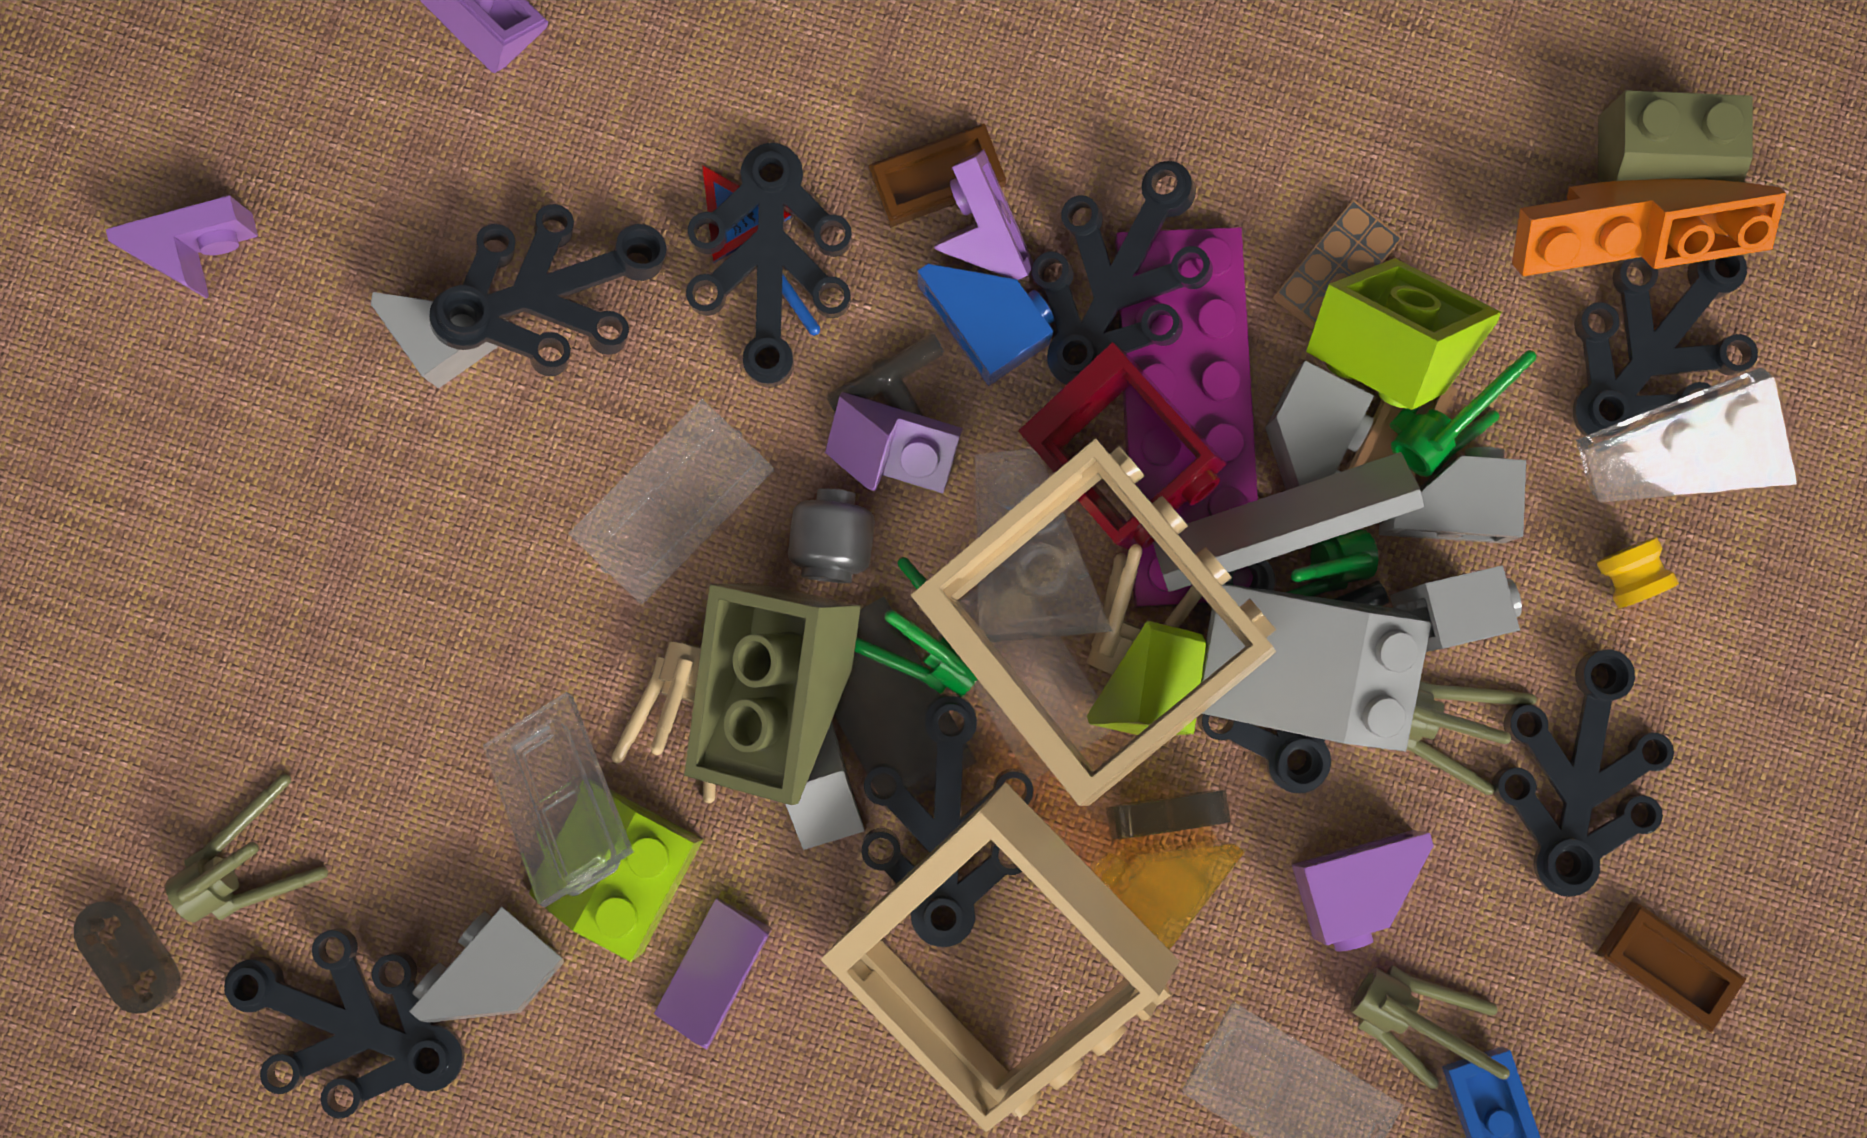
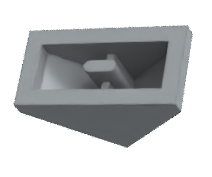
[371,292,508,388]
[786,721,865,850]

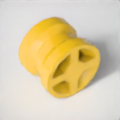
[1596,537,1679,609]

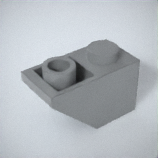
[1265,361,1374,490]
[409,907,564,1023]

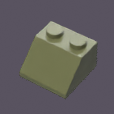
[1598,90,1753,183]

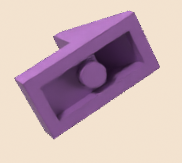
[934,150,1034,280]
[106,195,258,299]
[825,392,963,493]

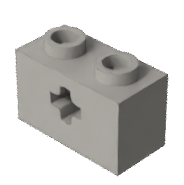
[1390,565,1522,652]

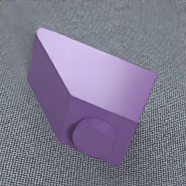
[1292,830,1434,952]

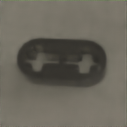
[1105,789,1231,839]
[74,899,180,1014]

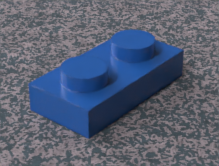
[1442,1046,1541,1138]

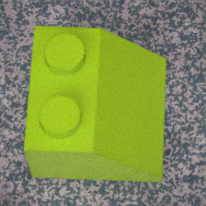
[1306,258,1501,410]
[528,780,704,962]

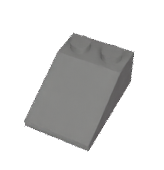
[1201,584,1432,752]

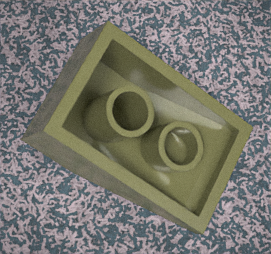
[684,583,861,805]

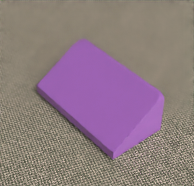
[420,0,548,73]
[654,898,773,1050]

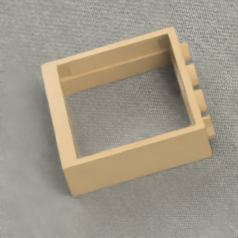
[911,439,1276,806]
[820,782,1180,1132]

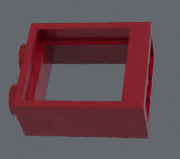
[1018,342,1227,550]

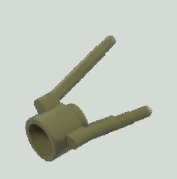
[1407,681,1537,795]
[165,774,328,923]
[1350,965,1510,1089]

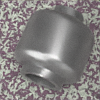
[788,489,875,583]

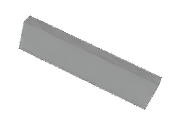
[1153,452,1424,591]

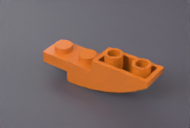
[1512,179,1786,276]

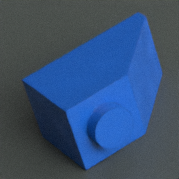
[918,264,1055,386]

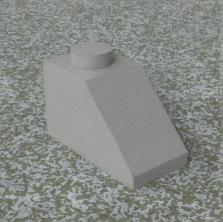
[1379,447,1526,544]

